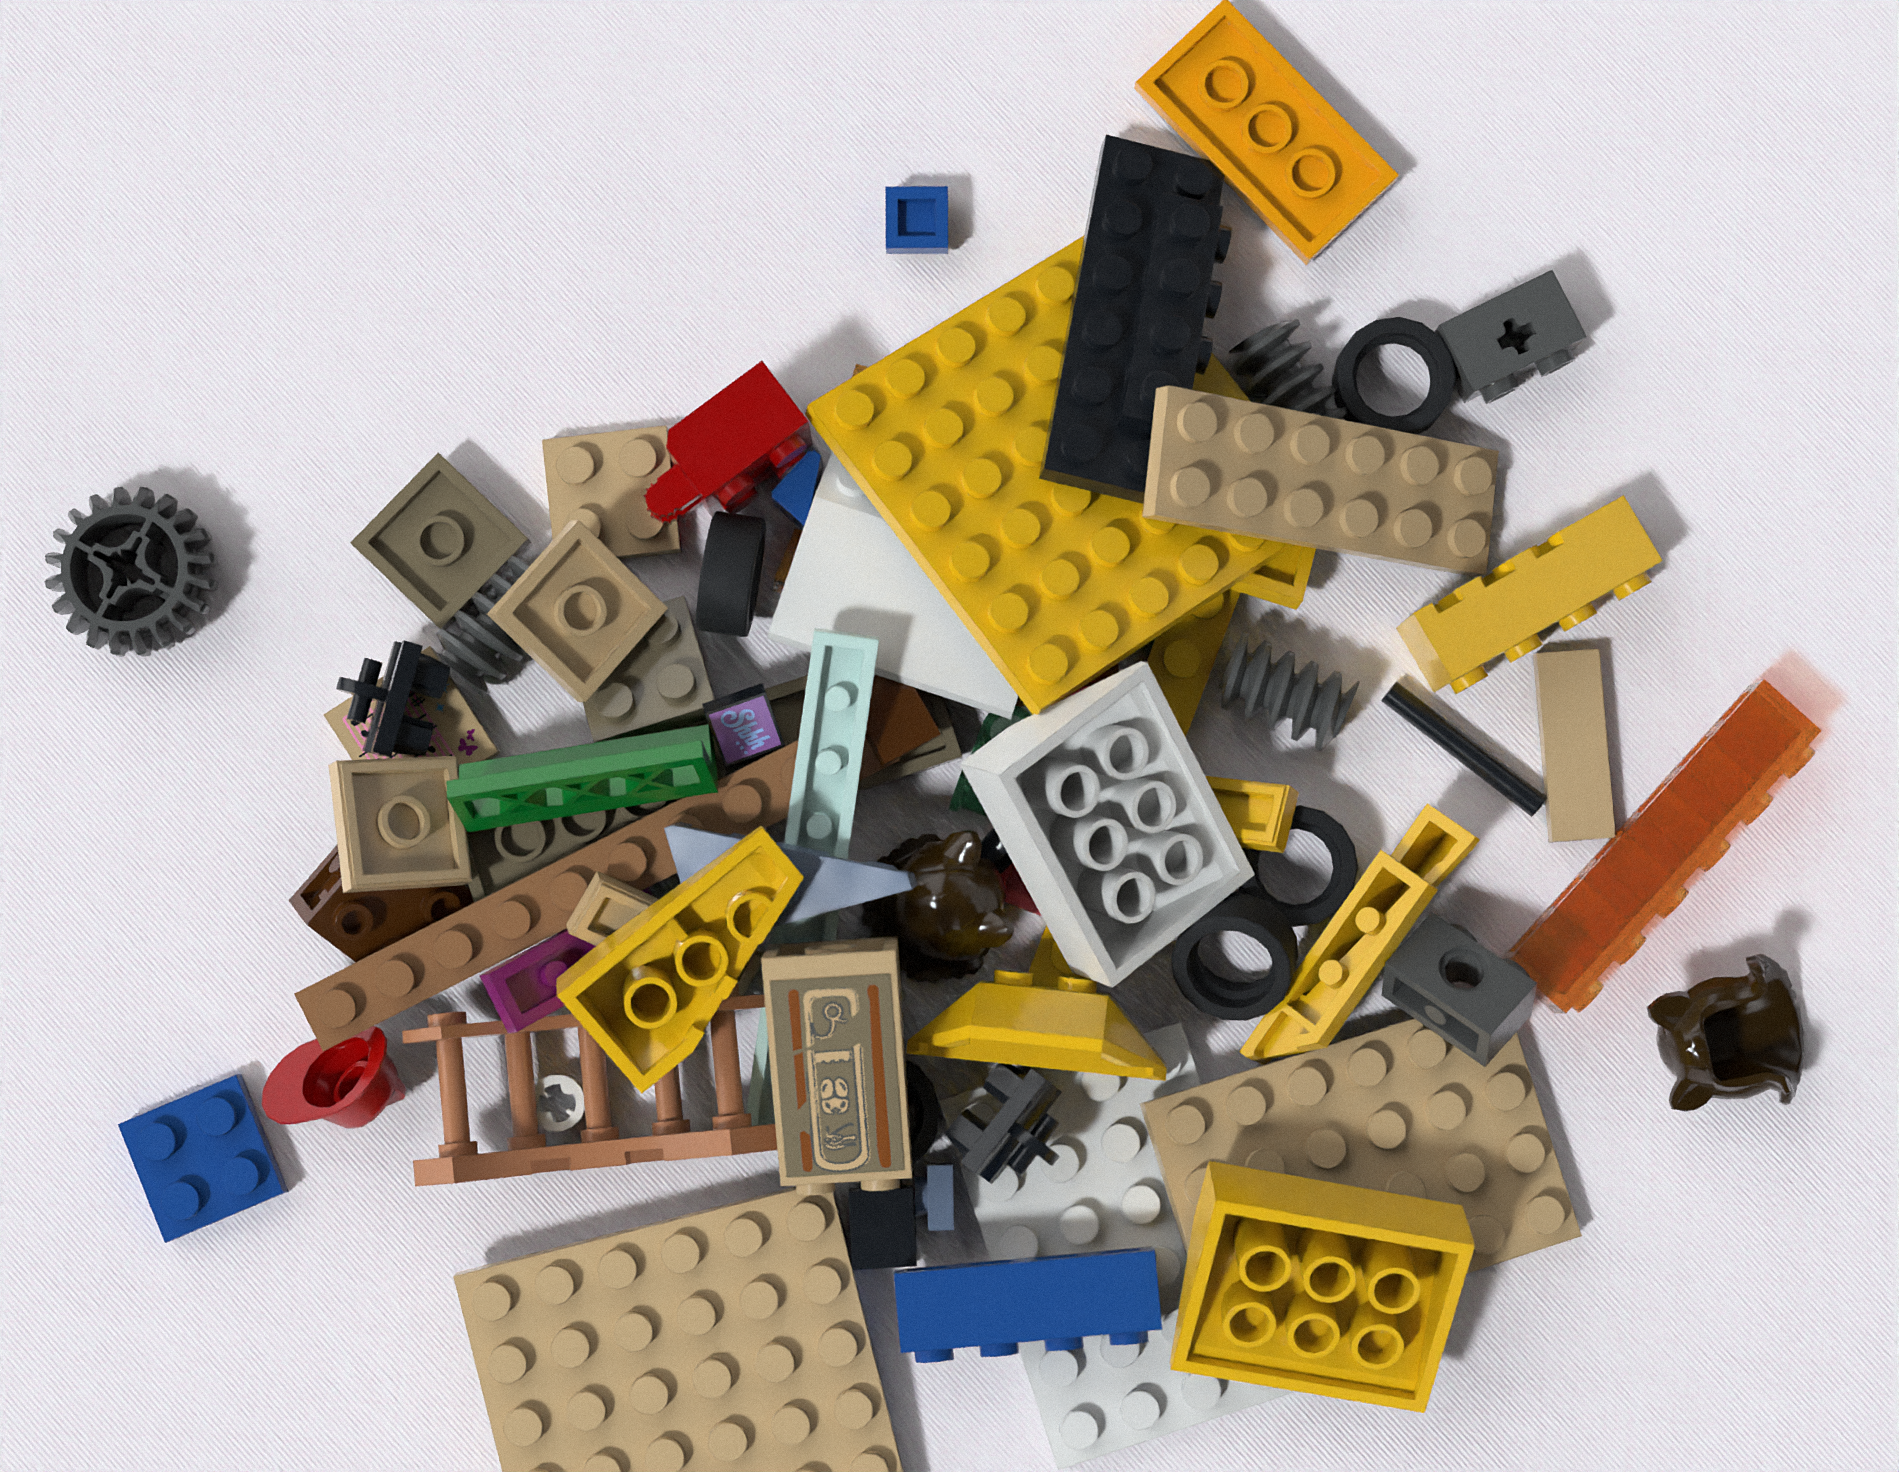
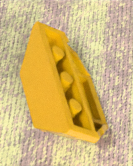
[906,969,1167,1081]

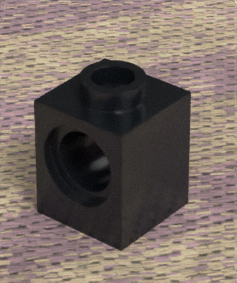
[848,1185,918,1270]

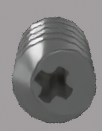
[1229,319,1348,420]
[436,555,530,698]
[1218,631,1360,751]

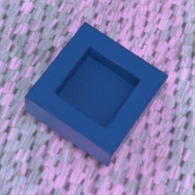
[885,186,948,254]

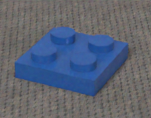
[118,1074,289,1243]

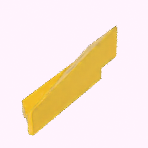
[1239,803,1480,1065]

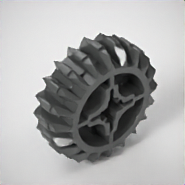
[44,487,219,657]

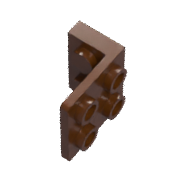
[288,844,474,962]

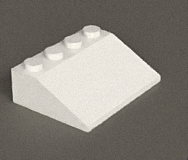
[767,451,1019,719]
[959,661,1255,988]

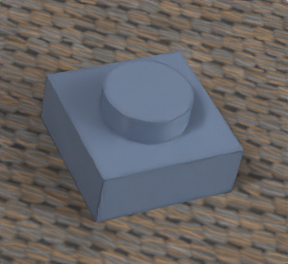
[915,1162,954,1231]

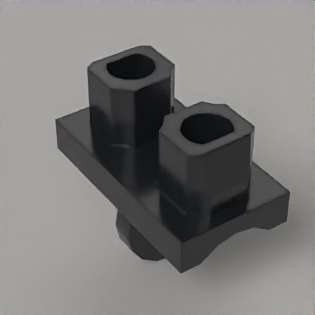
[336,640,450,757]
[946,1063,1062,1184]

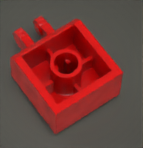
[643,361,813,525]

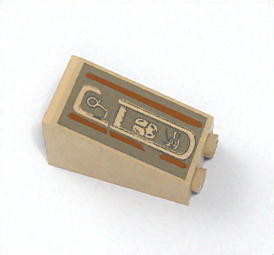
[761,936,913,1195]

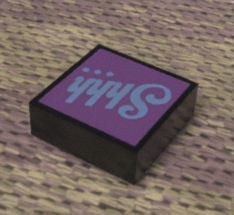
[702,683,785,767]

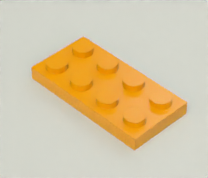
[1134,0,1399,266]

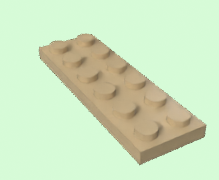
[1142,385,1499,577]

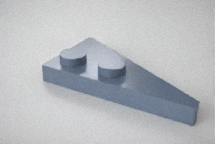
[664,822,917,927]

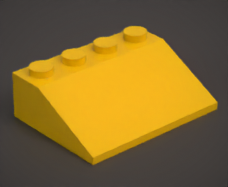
[1170,1161,1475,1413]

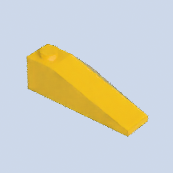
[556,825,804,1094]

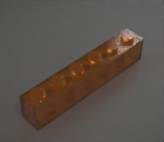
[1501,679,1822,1014]

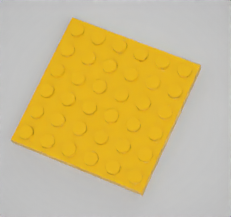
[805,236,1294,715]

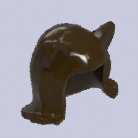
[861,830,1014,984]
[1647,954,1804,1111]

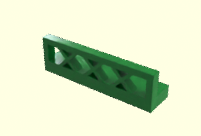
[446,724,718,832]

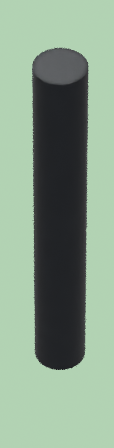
[1381,681,1547,817]

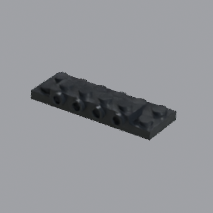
[1039,134,1232,504]

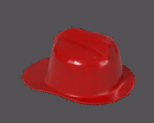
[262,1026,407,1129]

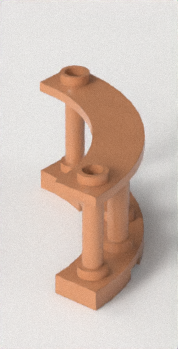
[402,984,778,1187]

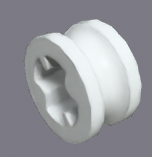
[535,1074,585,1132]

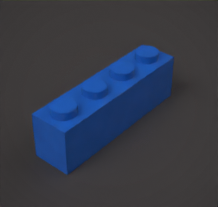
[894,1246,1162,1363]

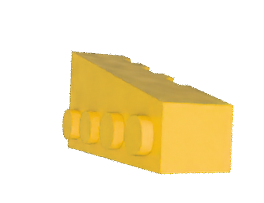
[1396,495,1663,694]

